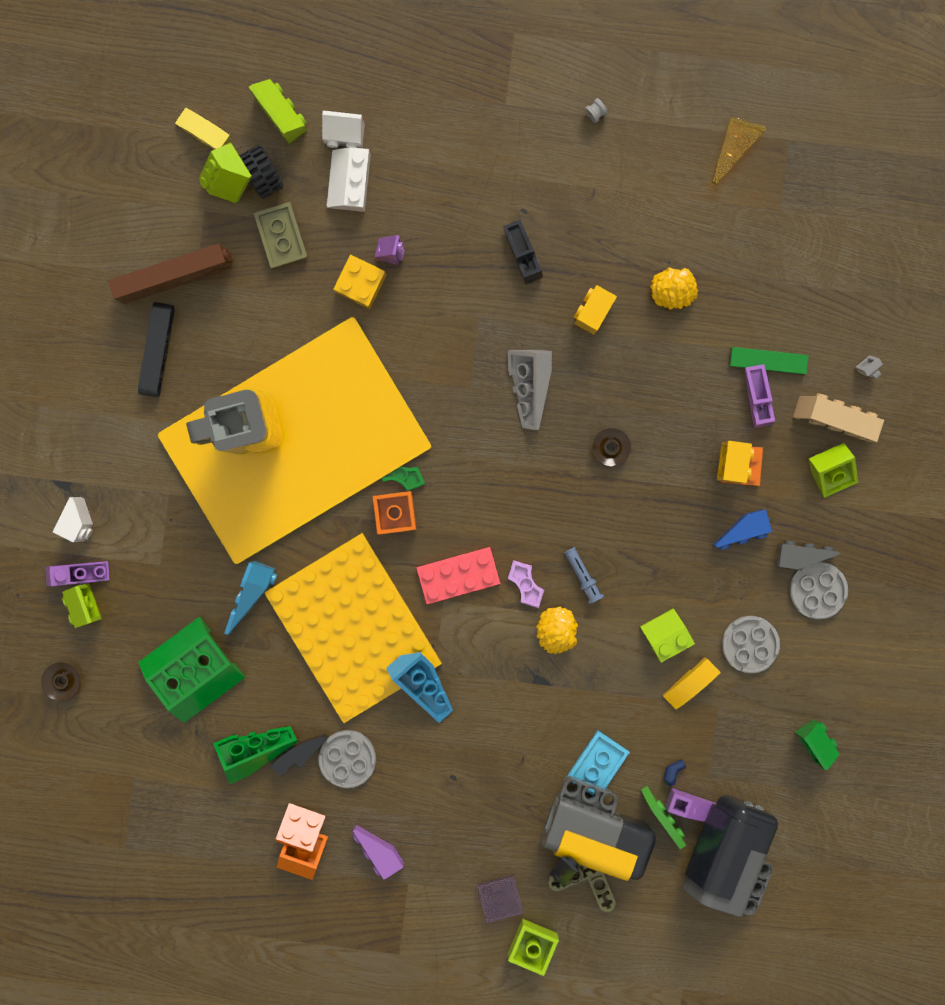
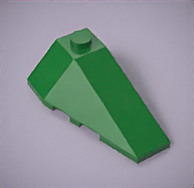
[213,726,297,784]

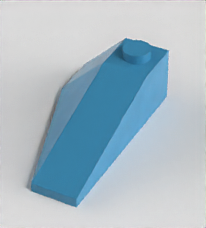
[224,561,277,635]
[386,652,453,723]

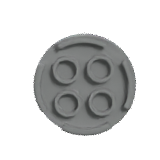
[789,562,848,619]
[722,616,780,673]
[318,730,376,788]

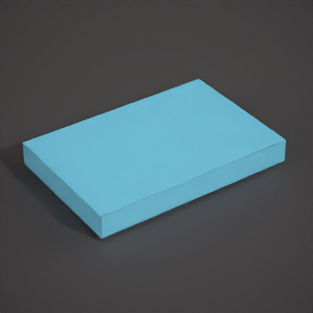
[566,730,630,796]

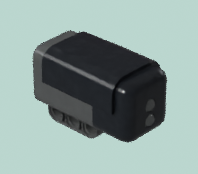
[683,795,778,917]

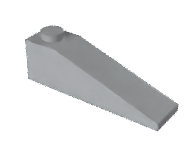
[508,350,552,430]

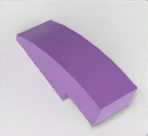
[745,364,775,428]

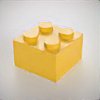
[334,255,386,309]
[574,285,617,335]
[717,441,754,484]

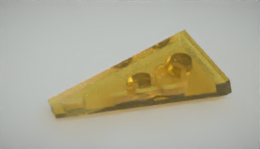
[712,117,766,184]

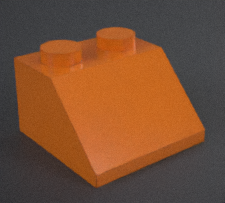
[276,834,328,880]

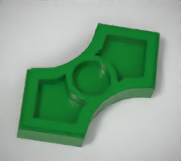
[381,466,425,491]

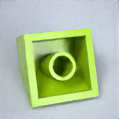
[809,443,859,498]
[62,583,102,628]
[640,608,695,663]

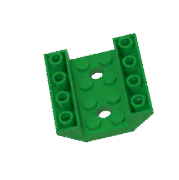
[138,616,246,723]

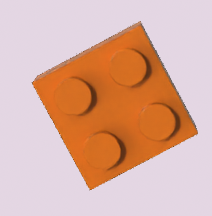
[373,491,417,535]

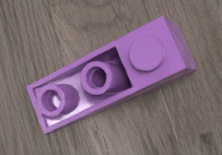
[375,235,405,265]
[45,561,110,586]
[665,788,716,822]
[352,825,404,880]

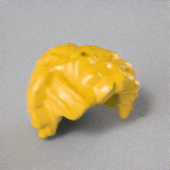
[650,268,698,310]
[536,607,578,654]

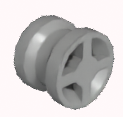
[584,98,608,123]

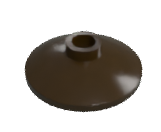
[592,428,631,466]
[41,662,80,701]

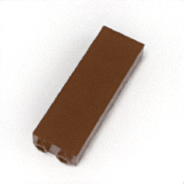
[108,243,233,304]

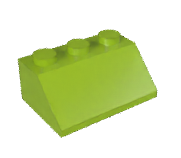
[249,79,307,144]
[199,143,252,203]

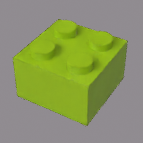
[508,918,559,976]

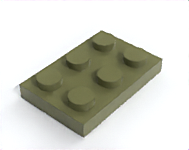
[253,202,308,269]

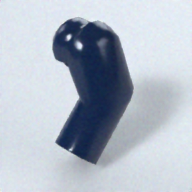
[664,759,686,786]

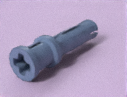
[564,547,604,604]

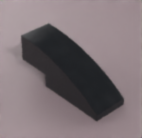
[503,219,543,284]
[270,734,328,777]

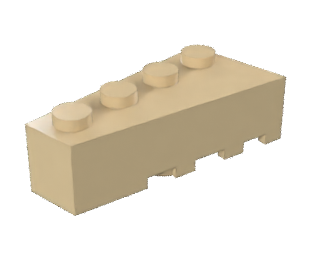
[793,393,884,442]

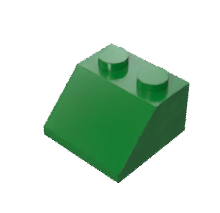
[795,719,840,771]

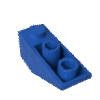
[713,509,772,550]

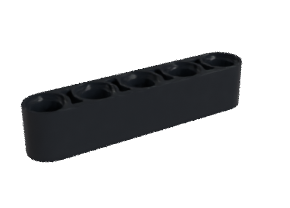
[138,302,175,398]

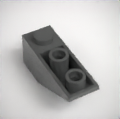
[775,540,840,569]

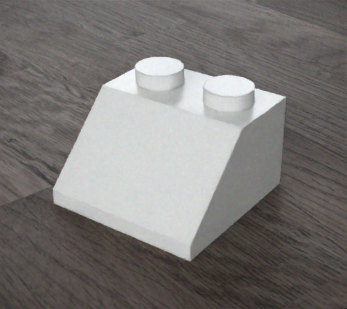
[322,111,365,148]
[53,497,93,542]

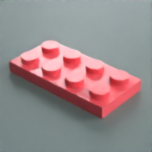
[416,547,500,604]

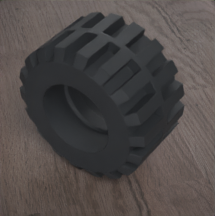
[239,144,284,199]

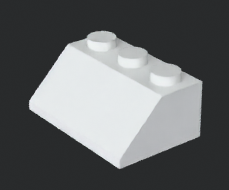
[327,147,371,212]

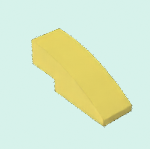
[175,108,232,150]

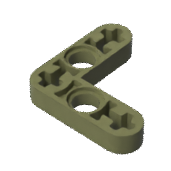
[548,865,616,912]

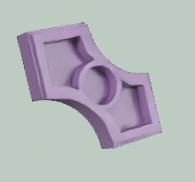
[508,560,544,608]

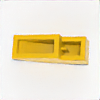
[663,657,721,710]

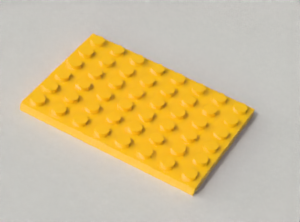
[264,533,442,723]

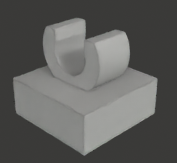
[855,355,883,379]

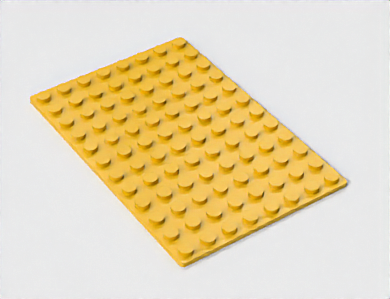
[158,317,431,564]

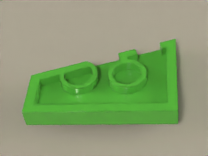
[641,786,686,849]

